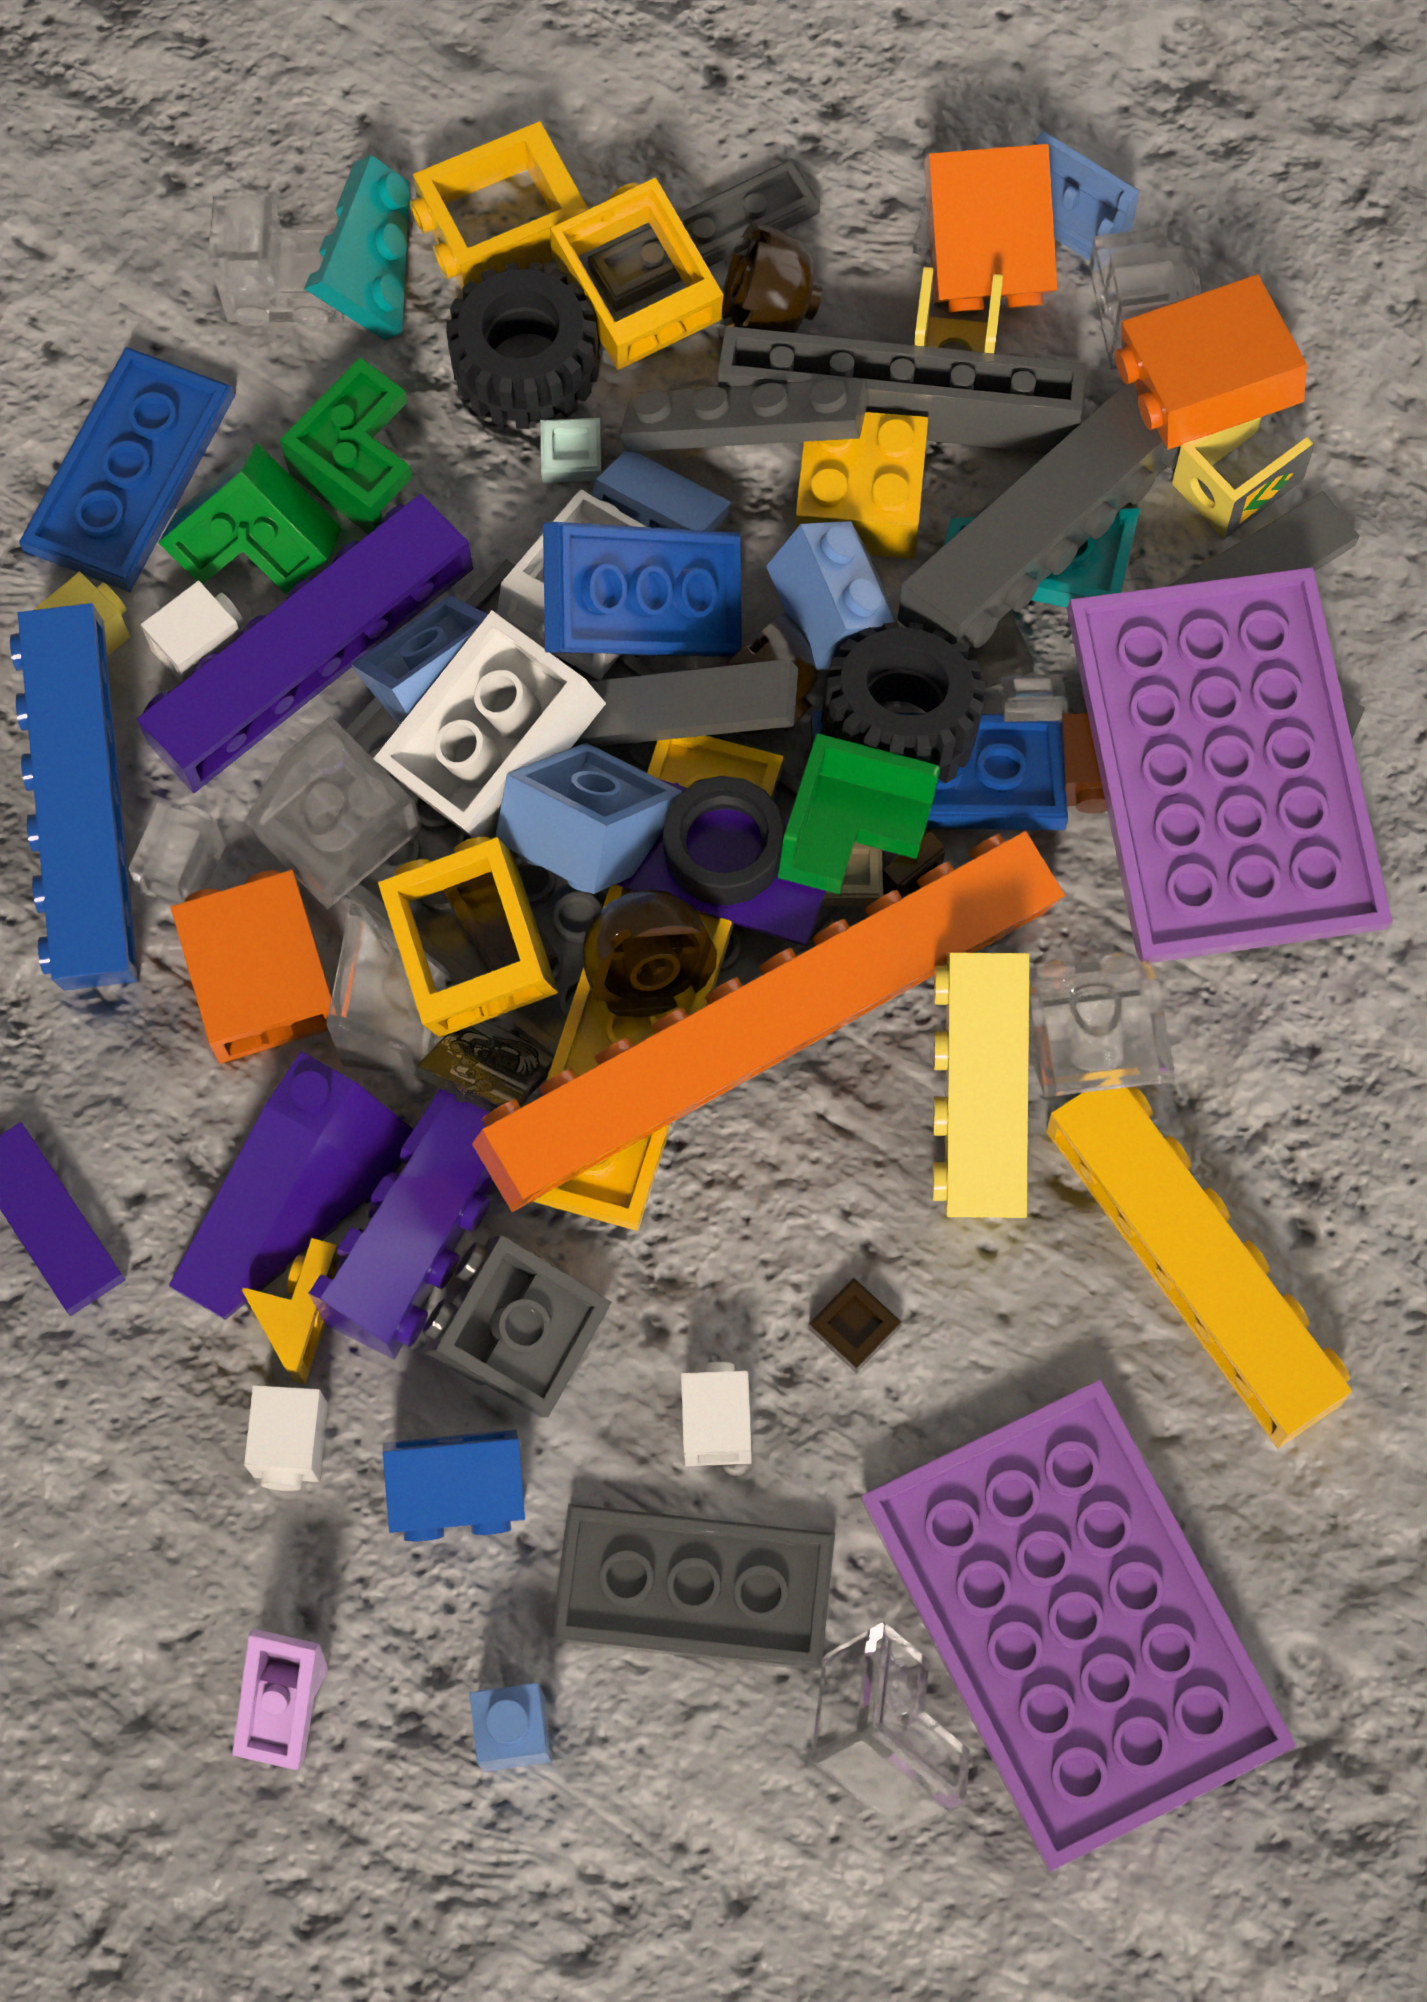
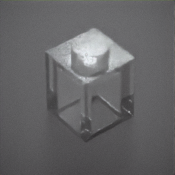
[128,803,226,904]

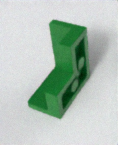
[279,357,413,535]
[158,443,341,594]
[778,733,940,894]

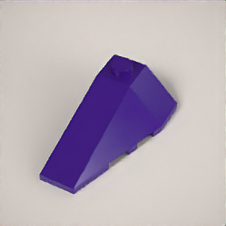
[169,1051,414,1320]

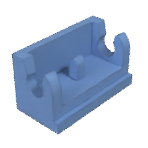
[1033,131,1139,267]
[592,451,731,531]

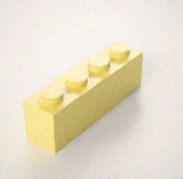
[932,952,1029,1218]

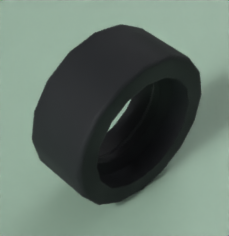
[663,776,785,906]

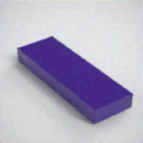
[0,1122,126,1317]

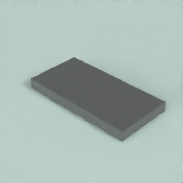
[551,1504,835,1672]

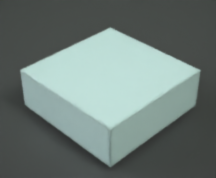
[540,418,602,483]

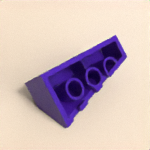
[308,1083,496,1360]

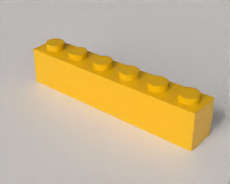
[1046,1072,1352,1449]

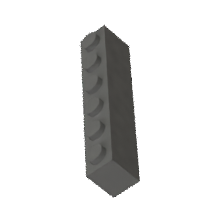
[718,326,1087,453]
[897,383,1181,649]

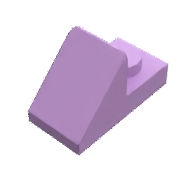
[232,1629,328,1771]

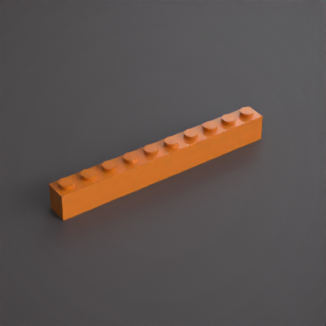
[472,831,1066,1212]

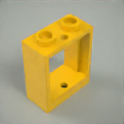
[409,121,588,289]
[550,177,723,371]
[378,837,559,1038]

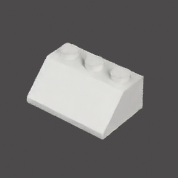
[373,610,606,840]

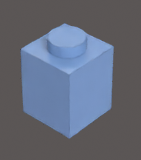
[469,1683,552,1772]

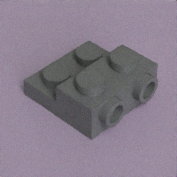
[423,1235,612,1418]

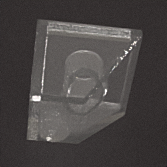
[326,903,436,1076]

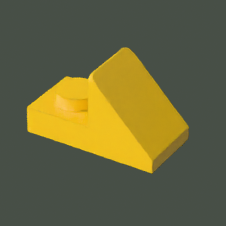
[242,1238,341,1385]

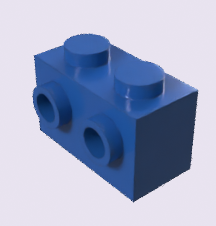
[382,1430,525,1542]

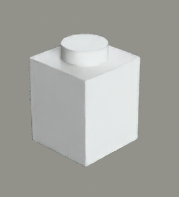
[140,580,244,683]
[681,1362,752,1466]
[244,1386,328,1491]

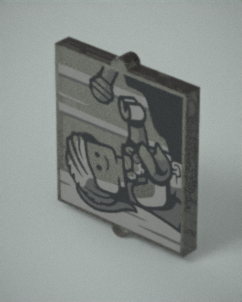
[414,1020,553,1112]

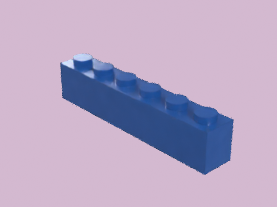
[10,603,139,991]

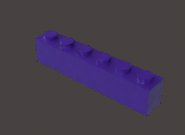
[137,493,474,794]

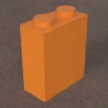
[924,144,1058,313]
[1114,274,1307,450]
[170,869,341,1064]

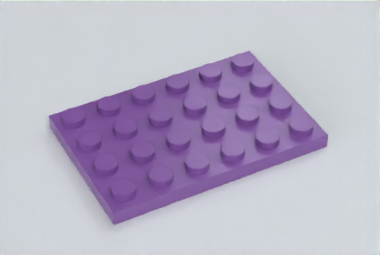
[1066,567,1392,965]
[861,1379,1297,1873]

